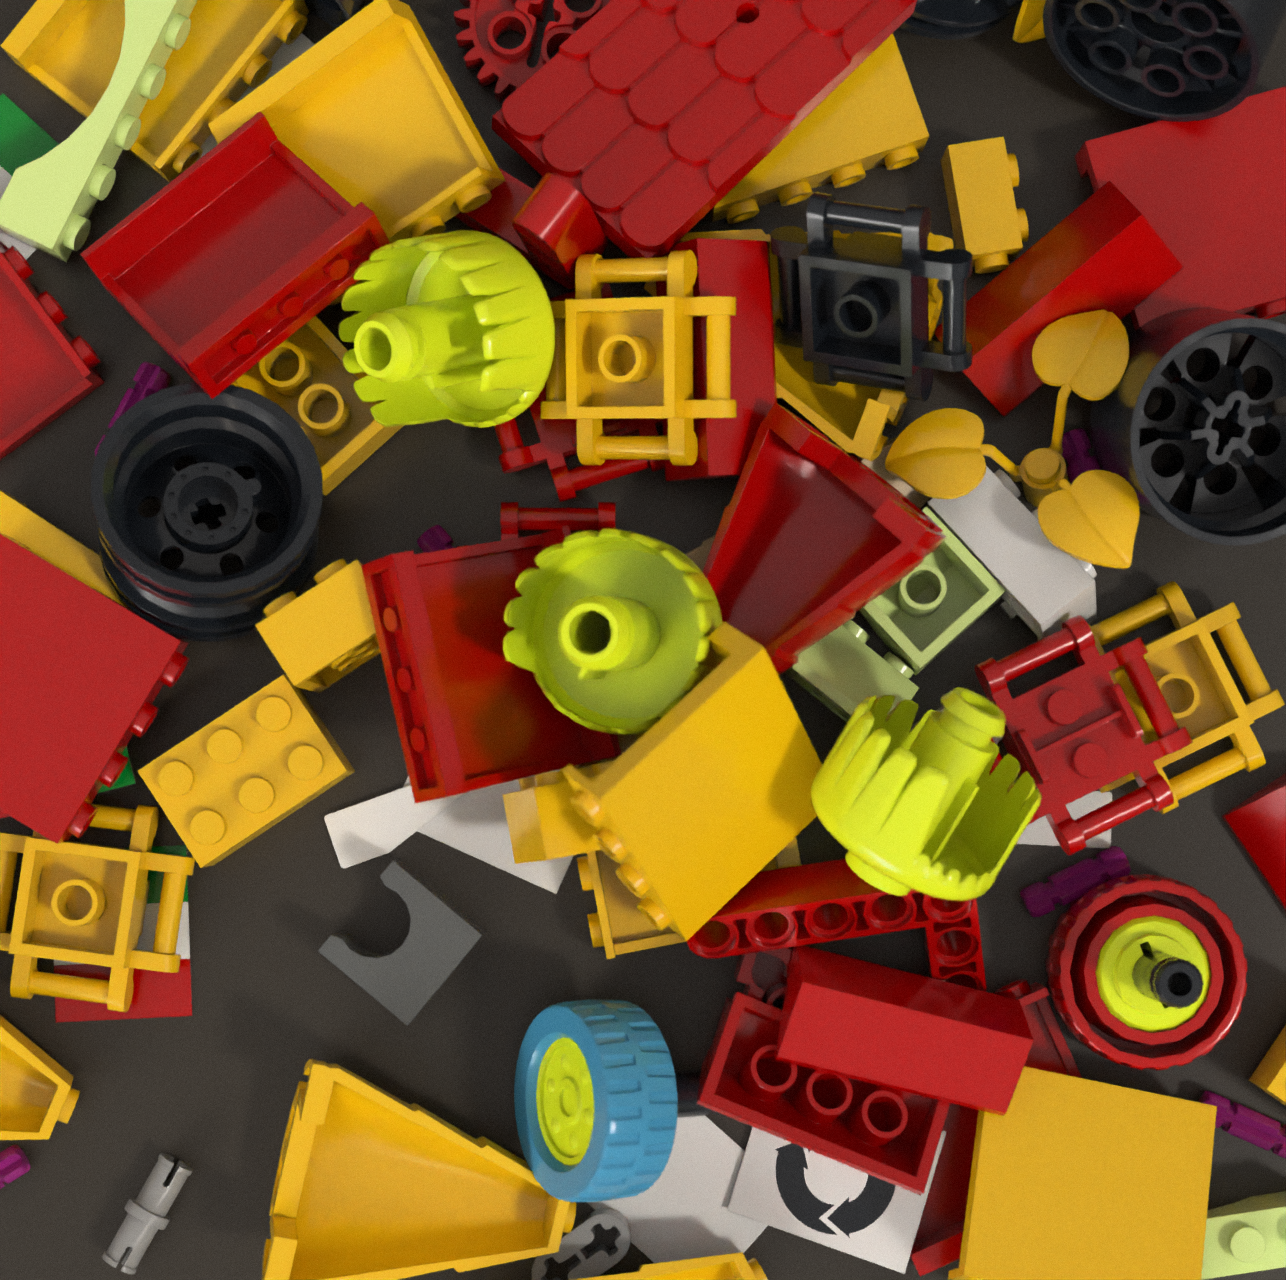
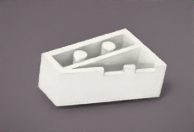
[927,466,1097,641]

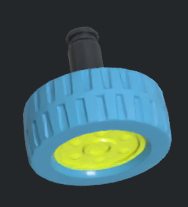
[514,999,722,1202]

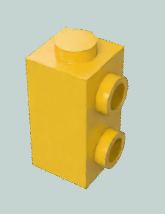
[941,136,1029,274]

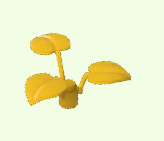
[885,310,1140,569]

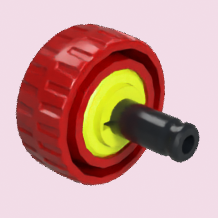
[1045,874,1248,1070]

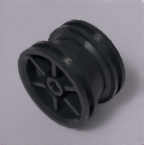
[91,382,323,642]

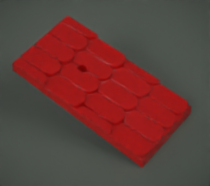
[492,0,917,258]

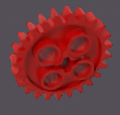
[454,0,611,102]

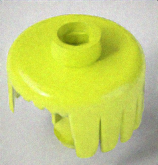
[338,230,555,428]
[503,528,722,735]
[811,687,1041,901]

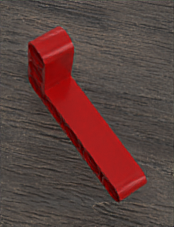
[454,168,609,291]
[686,859,986,992]

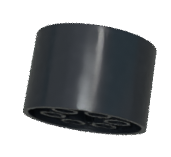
[1043,0,1286,122]
[1090,308,1286,546]

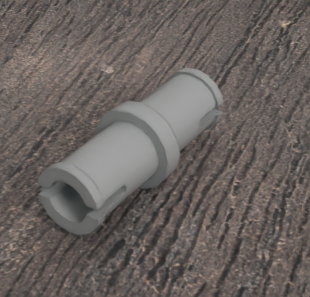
[102,1152,193,1275]

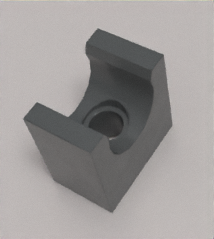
[318,858,487,1026]

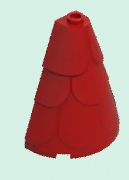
[703,402,947,676]

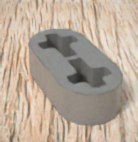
[532,1208,631,1280]

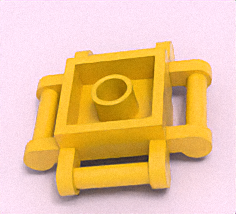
[541,250,737,466]
[1088,581,1285,815]
[0,804,195,1012]

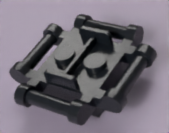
[770,192,972,402]

